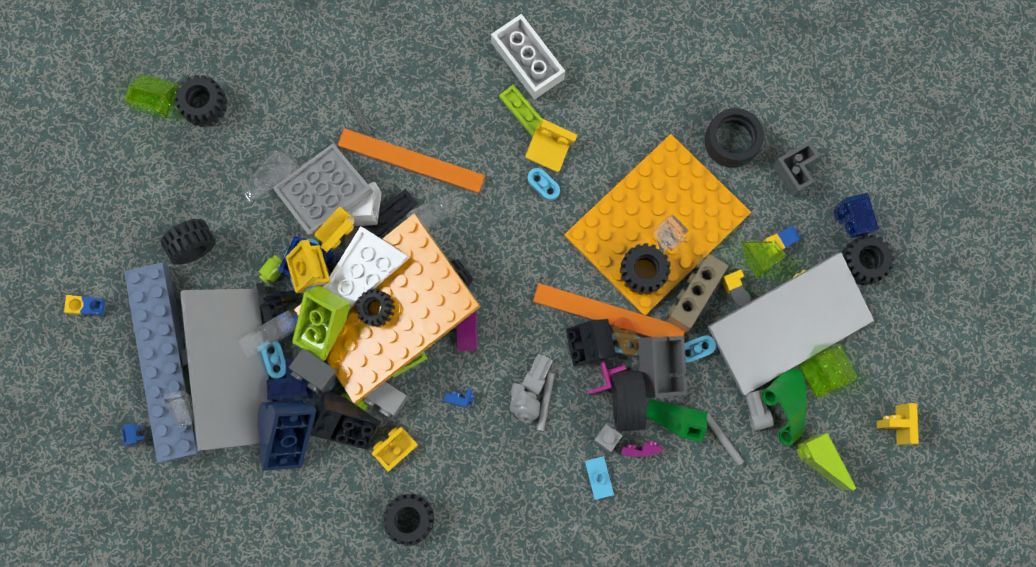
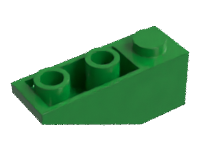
[647,399,707,442]

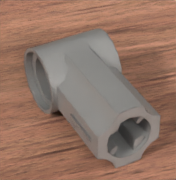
[522,354,553,395]
[745,390,774,431]

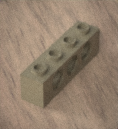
[667,254,729,333]

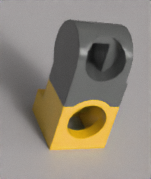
[721,270,751,309]

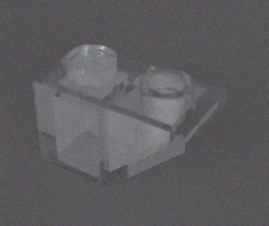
[654,215,688,253]

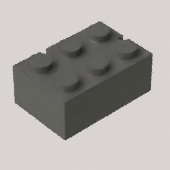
[638,336,687,398]

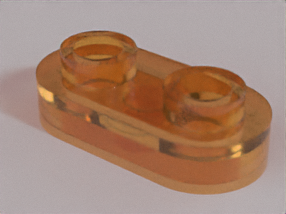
[612,317,639,356]

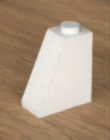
[348,182,382,226]

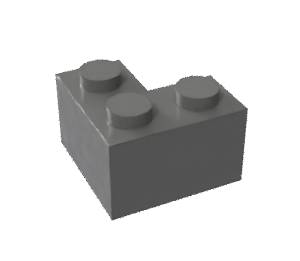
[773,141,820,196]
[288,348,338,395]

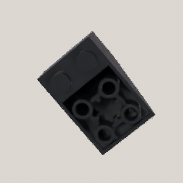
[310,392,381,450]

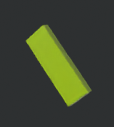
[499,85,543,137]

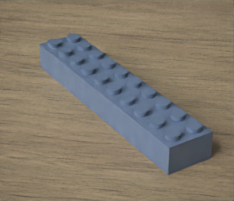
[124,262,203,463]

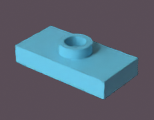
[584,456,614,500]

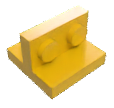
[286,240,330,293]
[877,403,919,445]

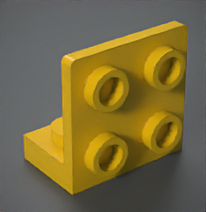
[525,119,577,172]

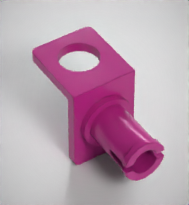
[588,362,626,394]

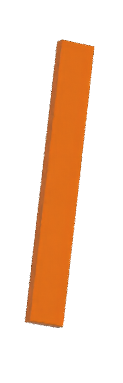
[338,128,485,194]
[533,283,685,337]

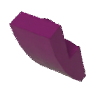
[457,311,478,352]
[620,441,663,457]

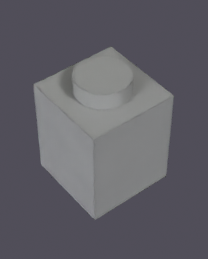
[593,424,622,452]

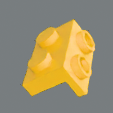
[314,206,355,252]
[371,427,418,472]

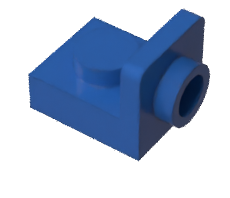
[444,388,475,409]

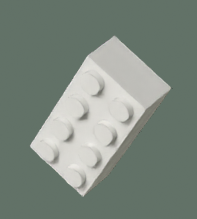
[491,14,565,100]

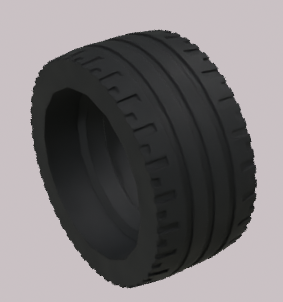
[705,108,764,168]
[612,371,647,431]

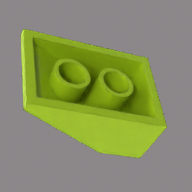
[292,285,351,361]
[796,433,856,490]

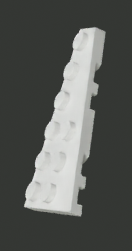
[323,227,410,310]

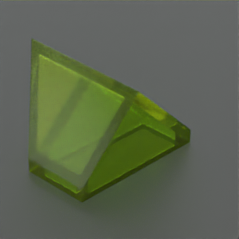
[741,241,787,278]

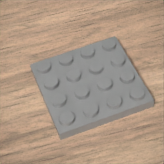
[272,143,373,238]

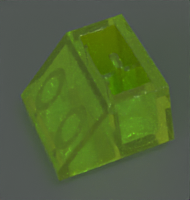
[124,74,179,119]
[799,343,858,398]

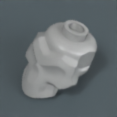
[510,383,540,423]

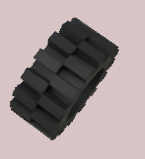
[355,289,395,327]

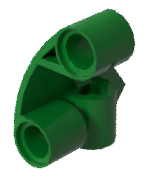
[761,368,807,446]

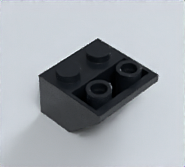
[566,319,616,367]

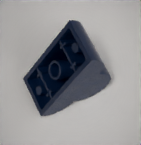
[258,400,316,471]

